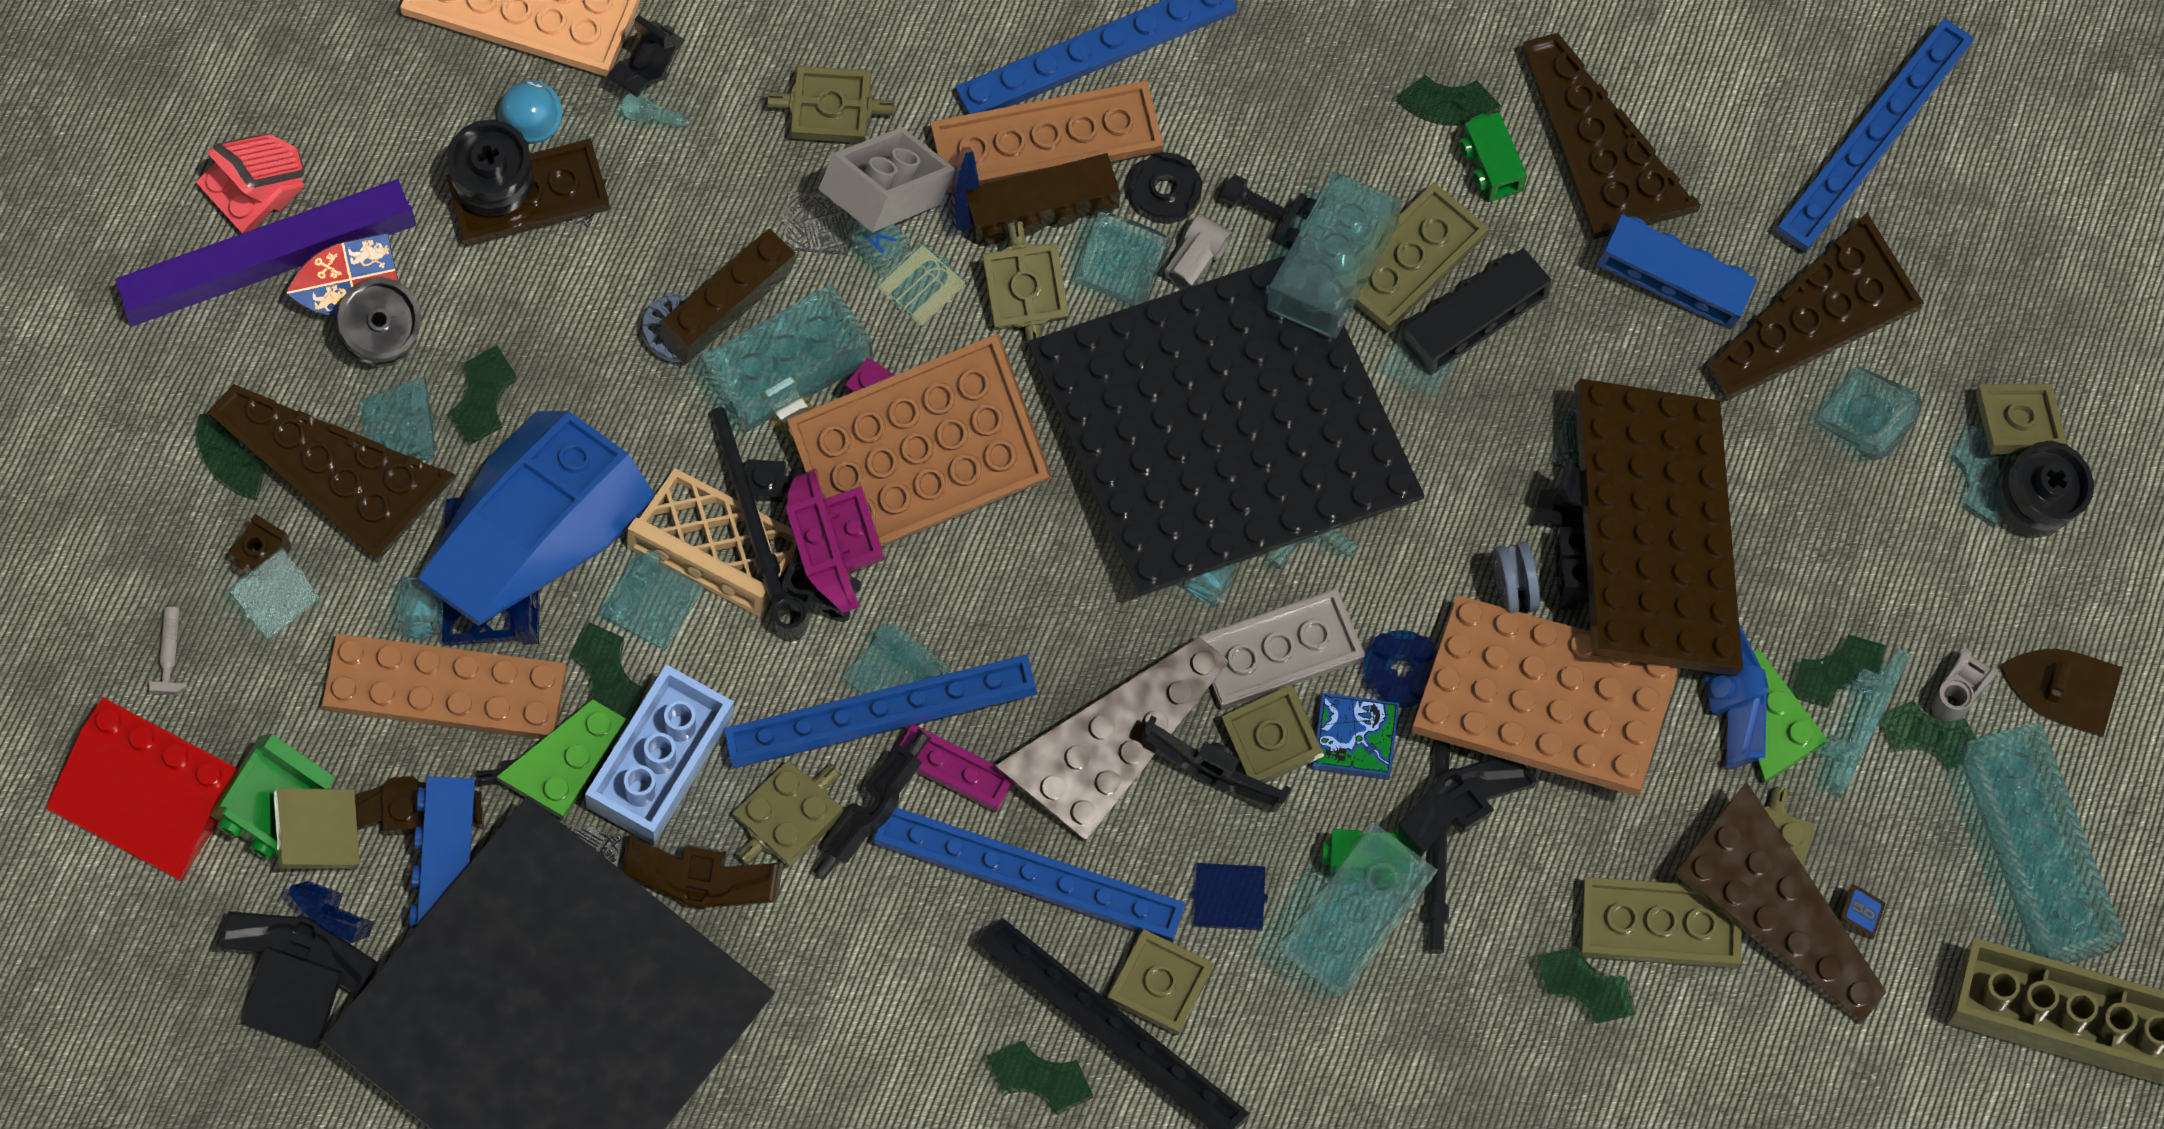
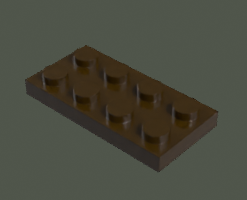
[446,138,610,246]

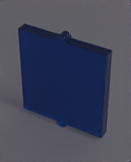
[1191,863,1268,931]

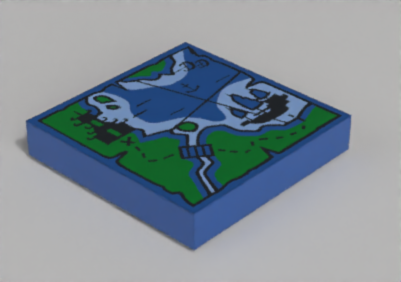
[1312,692,1399,780]

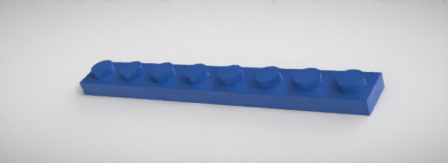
[955,0,1237,114]
[1776,18,1974,253]
[724,654,1037,768]
[874,807,1185,943]

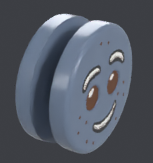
[1493,541,1540,613]

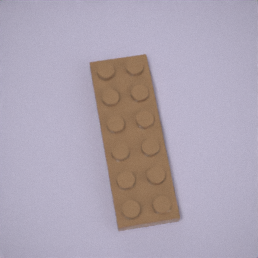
[930,80,1164,193]
[322,633,568,739]

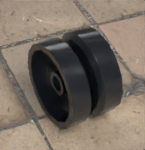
[447,119,534,217]
[335,277,422,368]
[1994,440,2094,537]

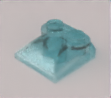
[1073,210,1170,306]
[1814,365,1922,460]

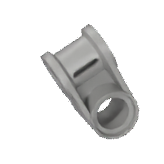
[1931,648,1999,724]

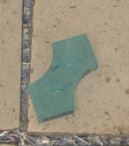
[1950,425,2002,528]

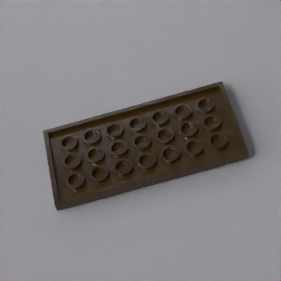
[1574,378,1743,676]

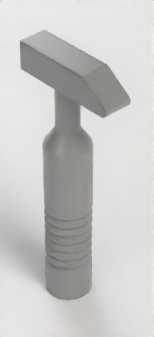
[149,607,187,695]

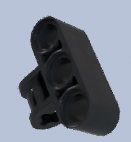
[772,545,862,642]

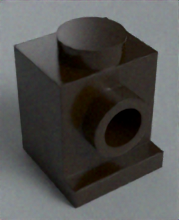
[229,514,292,583]

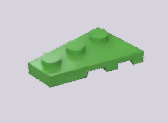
[1753,648,1828,785]
[497,700,627,820]

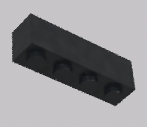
[1403,247,1552,376]

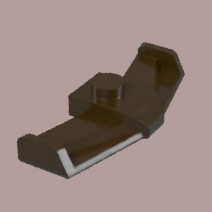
[355,776,484,836]
[622,835,783,909]

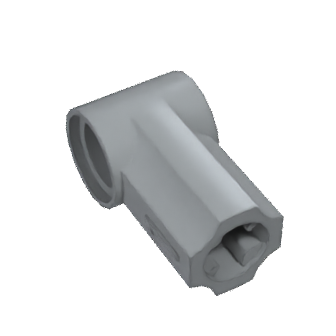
[1165,214,1233,290]

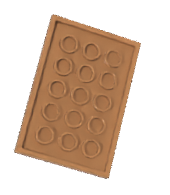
[787,334,1052,547]
[1412,595,1679,797]

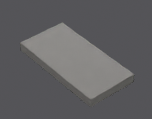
[1193,588,1365,710]

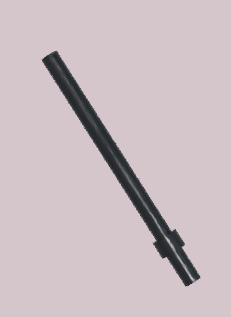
[711,407,785,602]
[1425,740,1450,954]

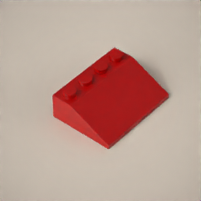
[46,697,238,882]

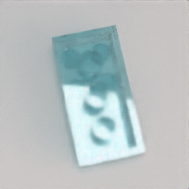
[1267,171,1402,339]
[701,283,874,434]
[1277,820,1438,998]

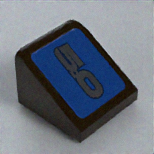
[1838,884,1886,940]

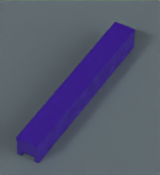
[115,179,417,327]

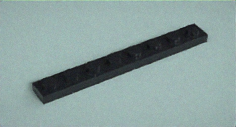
[977,918,1250,1129]

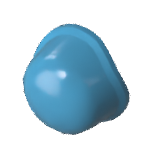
[497,80,562,143]

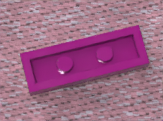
[900,724,1013,813]

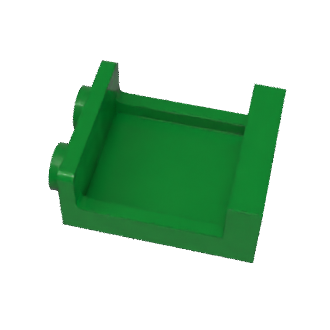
[210,734,336,860]

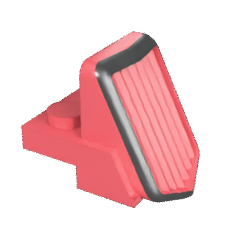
[196,134,306,233]

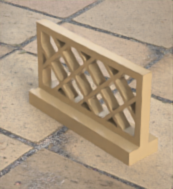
[627,468,797,617]

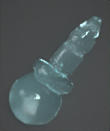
[621,93,691,127]

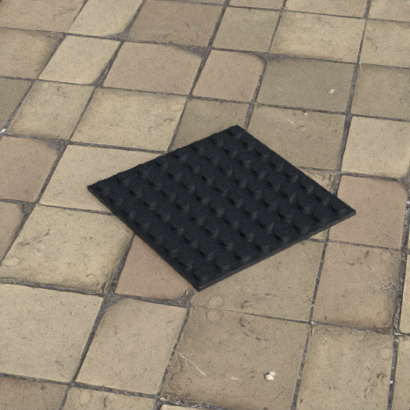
[1028,248,1425,597]
[321,796,775,1129]

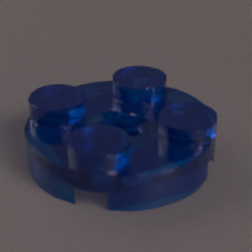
[1363,630,1437,708]

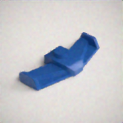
[1704,623,1769,770]

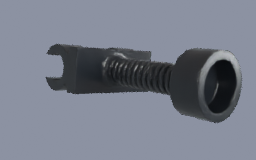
[1221,174,1326,252]

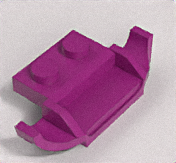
[785,468,886,613]

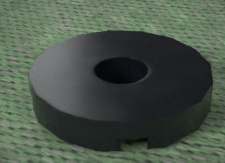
[1128,152,1203,224]

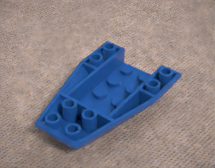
[418,411,655,626]

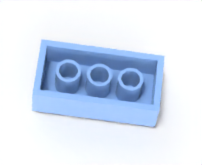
[585,664,734,845]

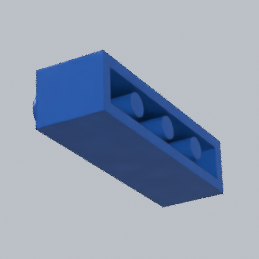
[1596,214,1757,330]
[409,776,475,928]

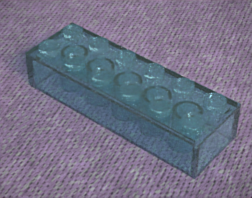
[1958,721,2125,964]

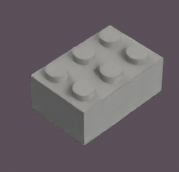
[818,127,956,233]

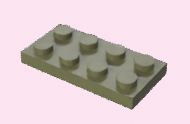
[1333,182,1489,332]
[1580,877,1741,968]

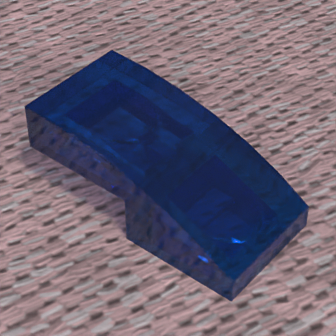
[951,146,980,230]
[289,880,373,943]

